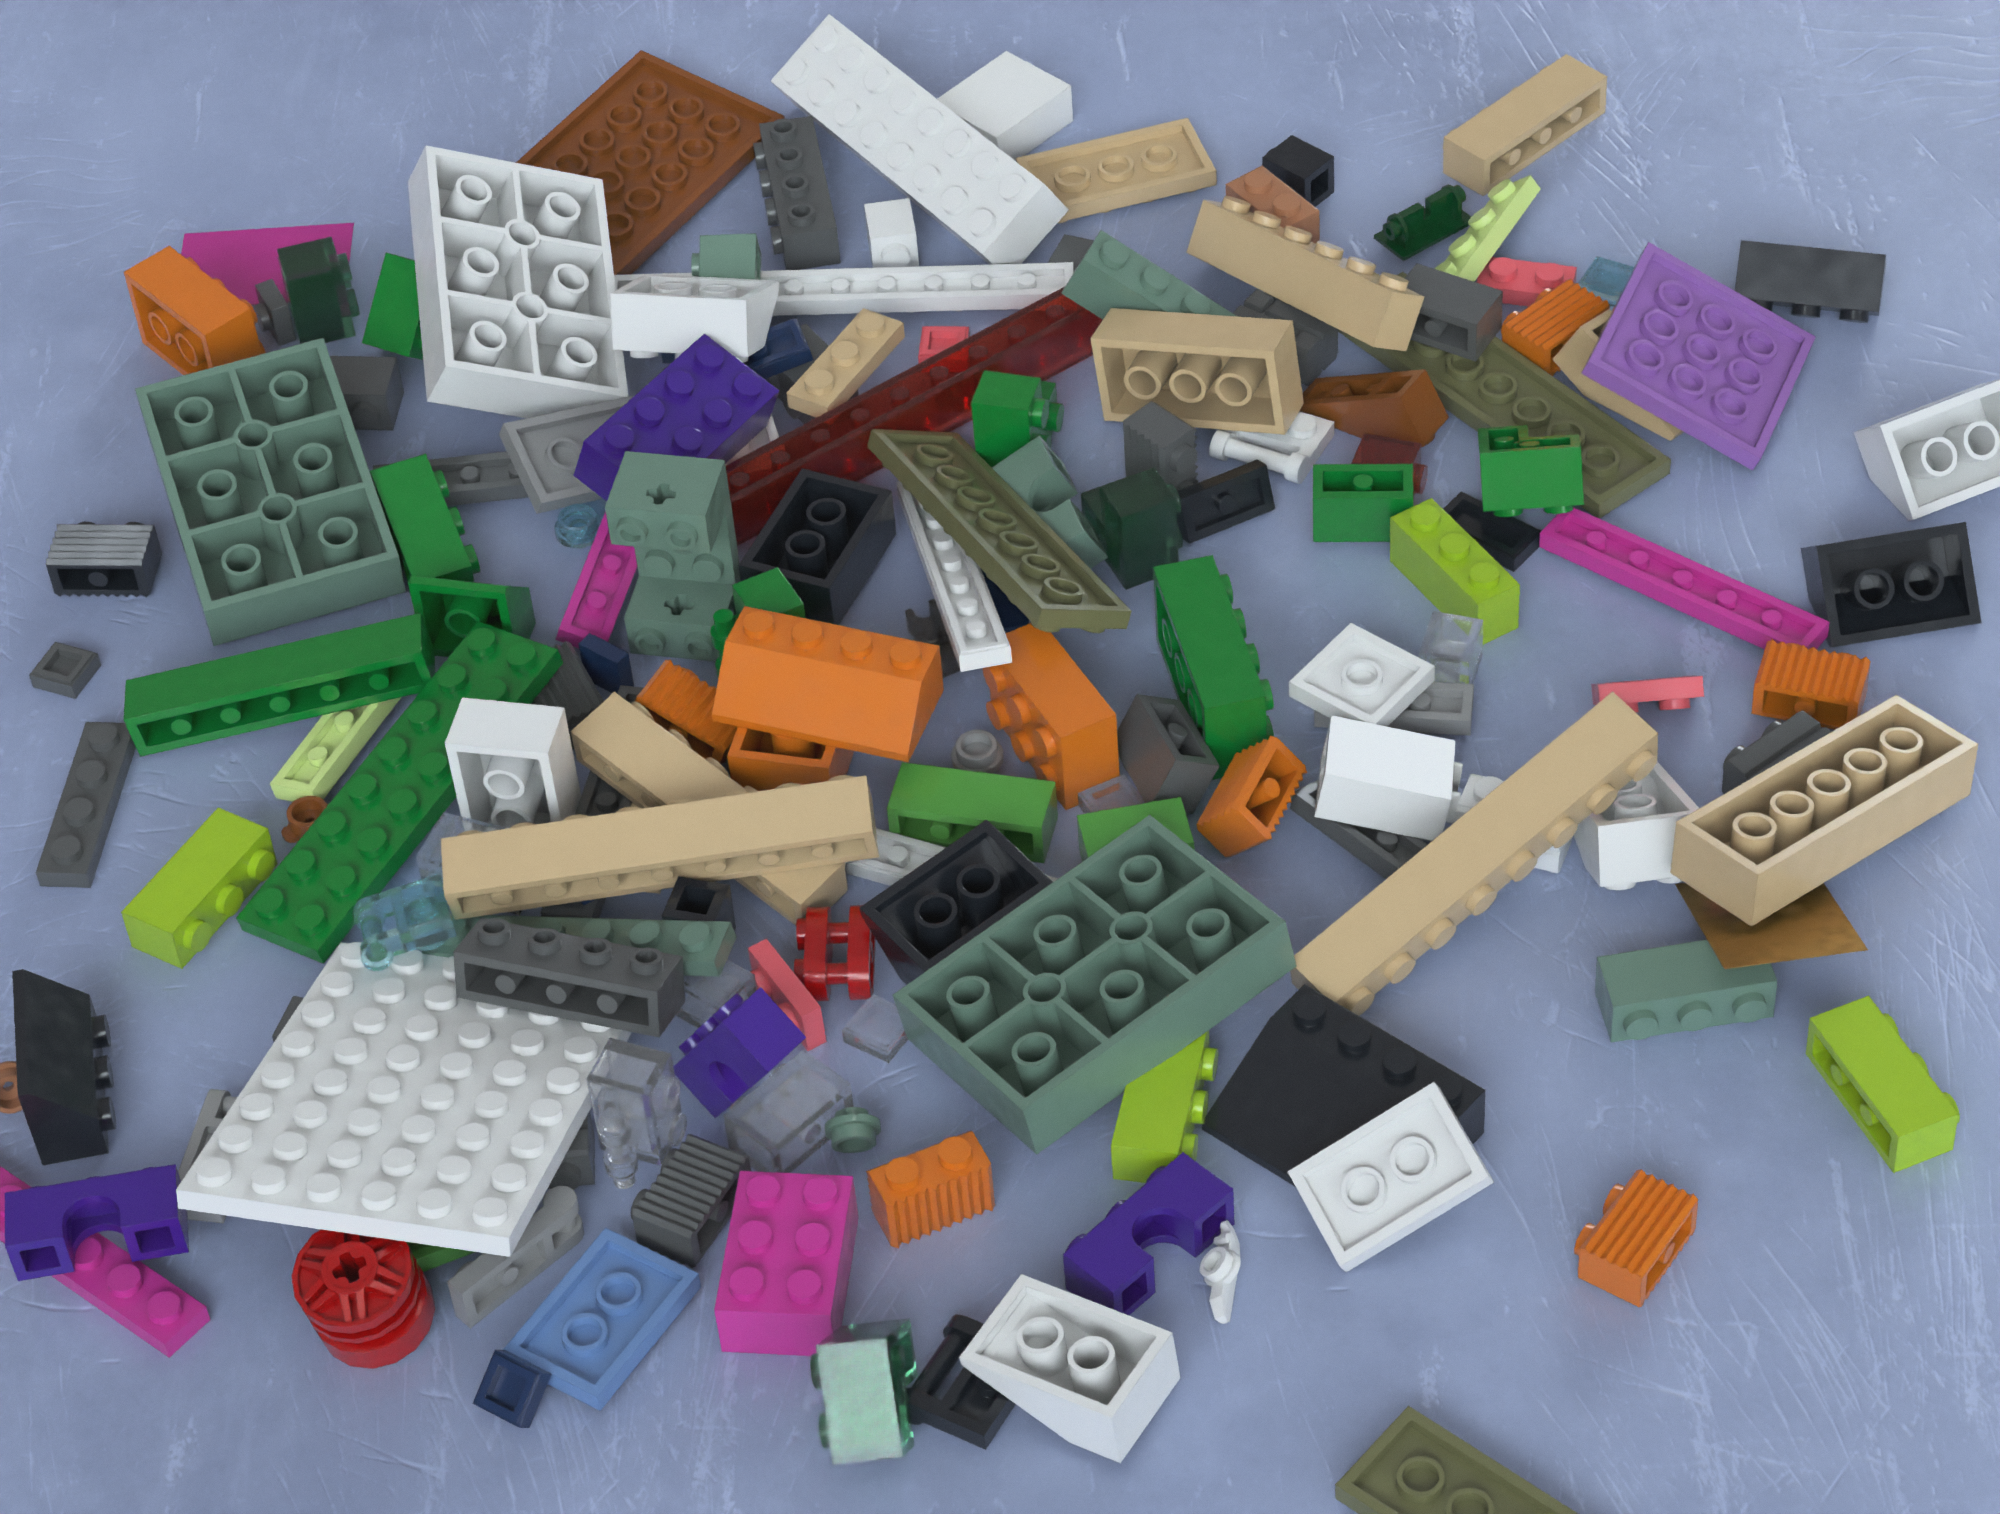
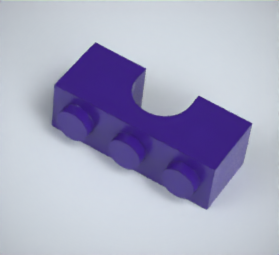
[671,987,806,1118]
[1063,1152,1235,1315]
[5,1164,189,1281]

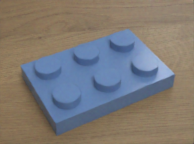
[503,1227,701,1411]

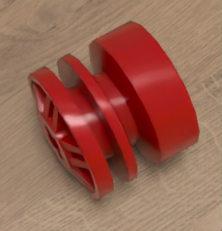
[291,1229,435,1369]

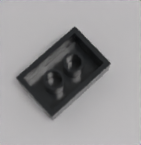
[738,468,896,625]

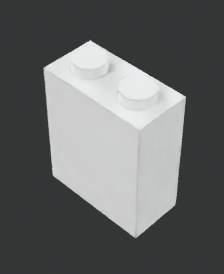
[937,51,1073,161]
[1314,715,1463,841]

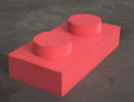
[1476,257,1577,307]
[1591,675,1704,712]
[747,938,827,1051]

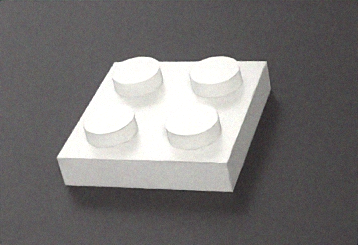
[1289,623,1435,727]

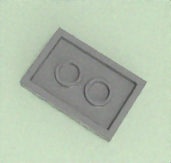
[499,396,633,514]

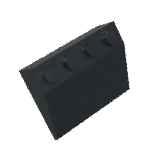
[1202,984,1485,1187]

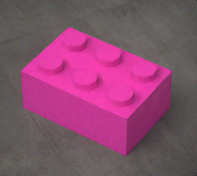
[714,1171,859,1357]

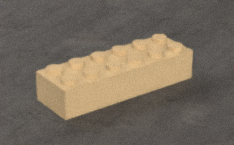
[1670,695,1978,927]

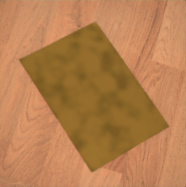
[1675,883,1868,969]

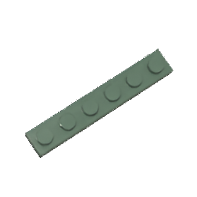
[421,914,737,977]

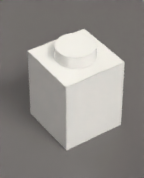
[864,198,919,268]

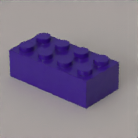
[573,334,779,501]

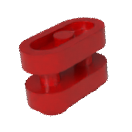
[794,905,876,1002]

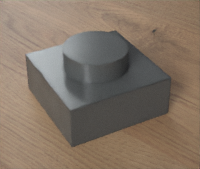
[253,279,296,346]

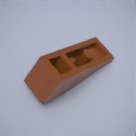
[1300,369,1449,449]

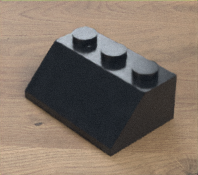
[1735,240,1886,323]
[1801,522,1982,647]
[859,820,1053,985]
[12,969,116,1166]

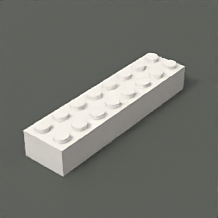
[771,14,1069,265]

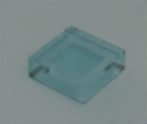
[1578,256,1634,307]

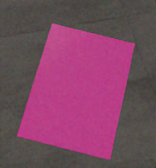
[181,223,354,305]

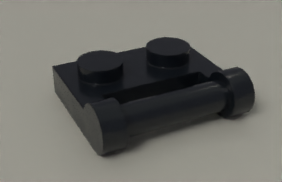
[893,1314,1016,1450]

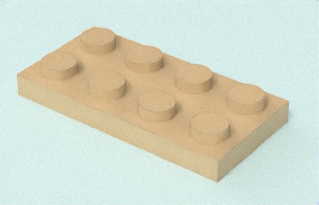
[1016,118,1217,223]

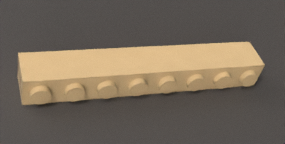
[1290,691,1658,1016]
[441,775,879,920]

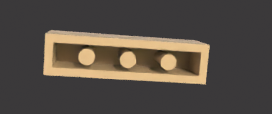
[1443,54,1607,196]

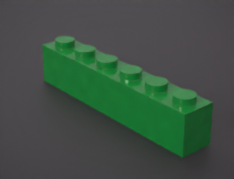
[123,613,435,757]

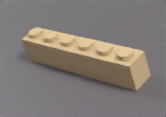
[1186,196,1424,351]
[570,692,848,926]

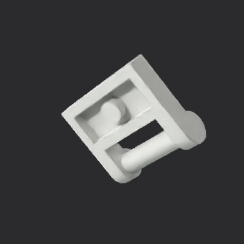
[1209,411,1334,484]

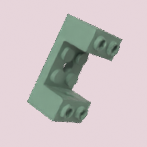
[605,451,741,662]

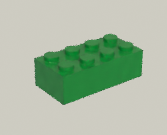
[1153,555,1274,780]

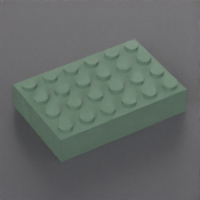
[135,338,406,646]
[892,815,1297,1154]

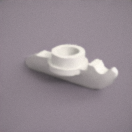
[1200,1220,1241,1324]

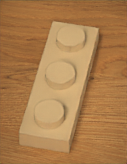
[786,308,905,422]

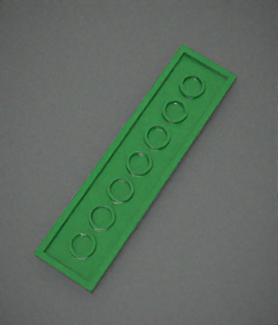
[236,621,563,964]

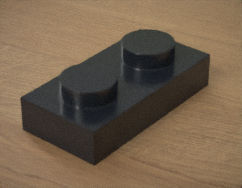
[1171,459,1275,544]

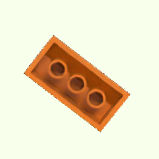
[712,606,944,763]

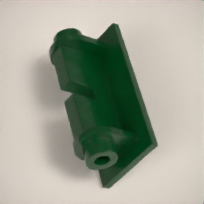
[1374,184,1471,261]

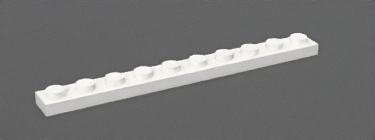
[614,262,1074,316]

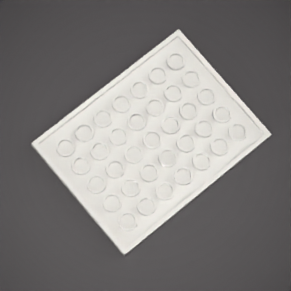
[176,942,632,1257]

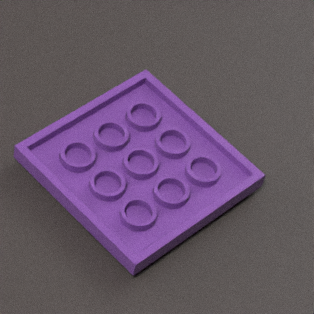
[1581,242,1816,471]

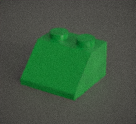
[408,576,536,657]

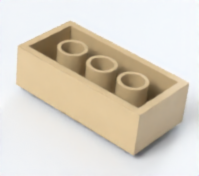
[1090,308,1304,435]

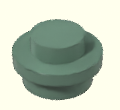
[824,1107,881,1153]

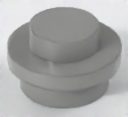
[951,730,1003,774]

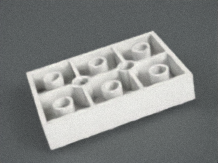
[408,146,629,418]

